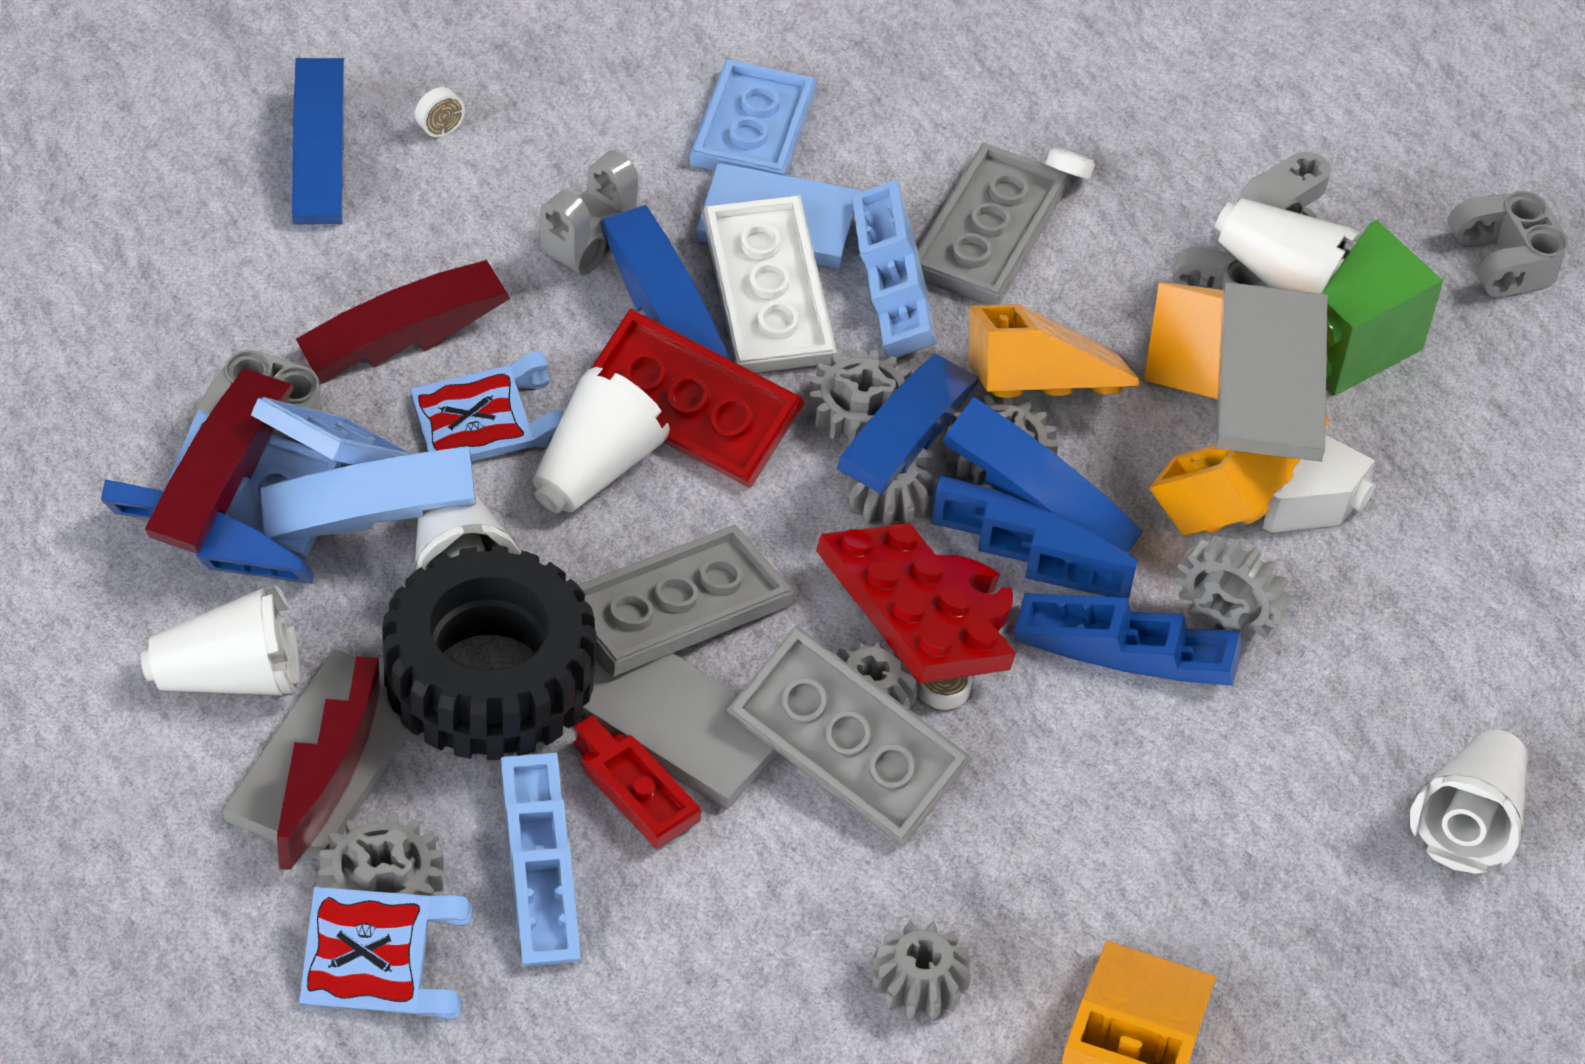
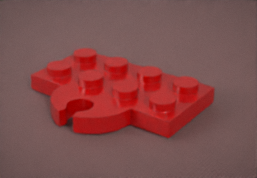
[816,523,1016,684]

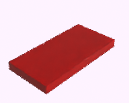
[591,309,804,489]

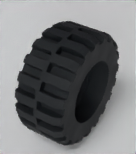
[382,546,596,761]

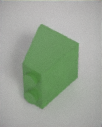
[1321,220,1443,396]

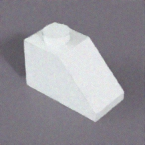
[1262,434,1375,533]

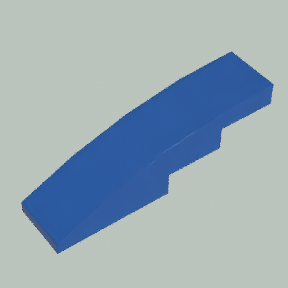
[292,58,344,224]
[599,205,730,360]
[837,353,979,495]
[943,397,1143,554]
[931,475,1138,599]
[100,479,315,584]
[1013,593,1243,686]

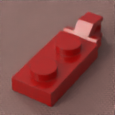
[573,715,702,850]

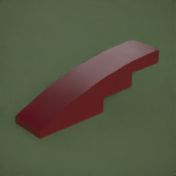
[296,260,511,384]
[145,368,294,554]
[277,656,380,870]

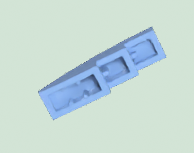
[852,179,937,358]
[260,446,476,541]
[500,753,581,967]

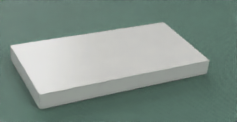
[703,195,837,373]

